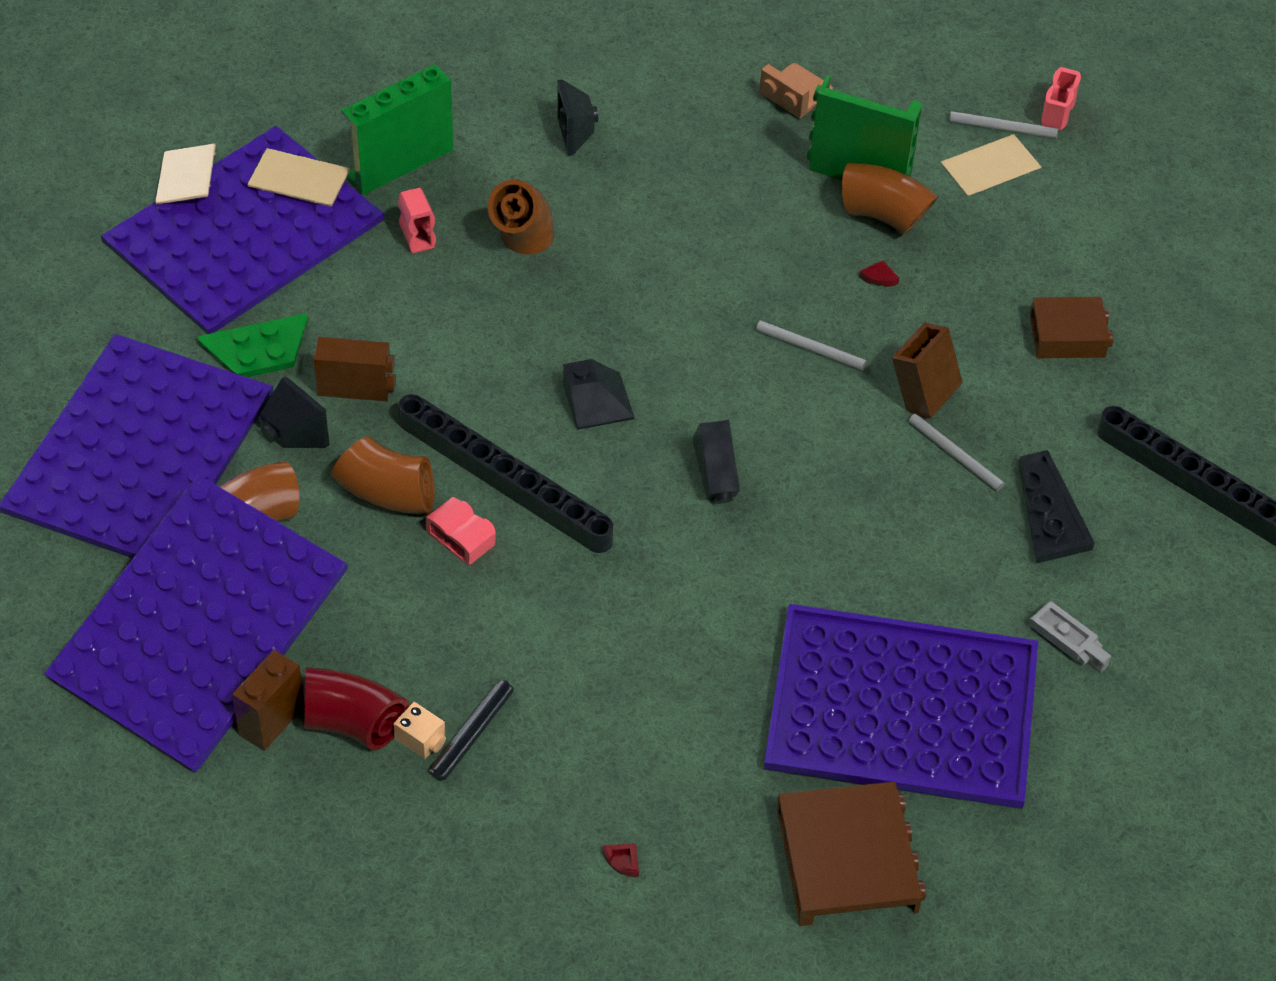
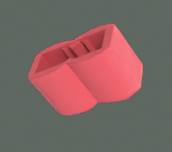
[1041,67,1081,130]
[398,188,436,253]
[426,497,496,566]

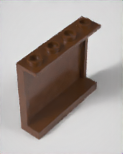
[777,782,926,926]

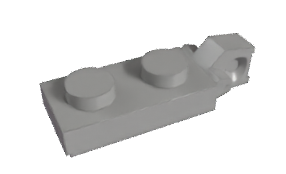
[1029,601,1111,674]

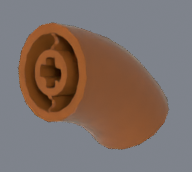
[842,163,939,236]
[487,179,554,255]
[330,437,435,514]
[219,461,300,522]

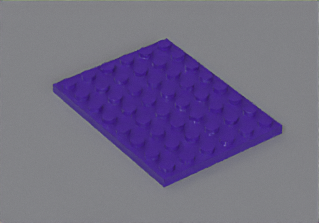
[101,126,385,334]
[0,334,273,558]
[44,474,349,773]
[764,604,1038,809]

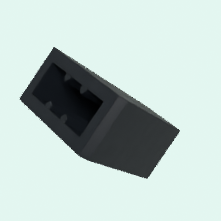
[692,420,740,504]

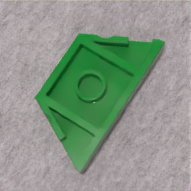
[197,313,308,378]

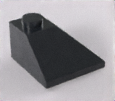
[557,79,599,156]
[563,359,634,430]
[261,376,330,448]

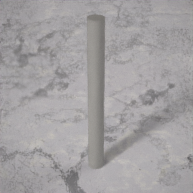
[949,111,1058,139]
[756,320,867,371]
[908,414,1005,492]

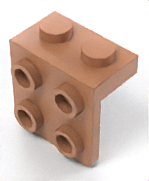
[759,63,833,119]

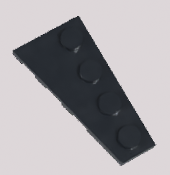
[1019,450,1095,564]

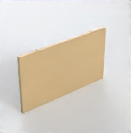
[941,134,1042,196]
[155,144,216,205]
[247,148,350,207]

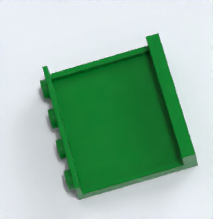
[341,64,454,196]
[806,75,923,180]

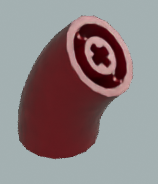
[304,667,409,750]

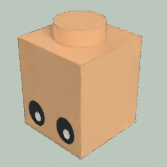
[393,702,446,759]

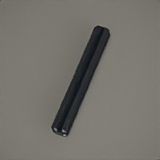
[430,680,514,781]

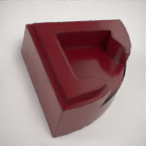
[859,260,899,287]
[603,843,639,877]

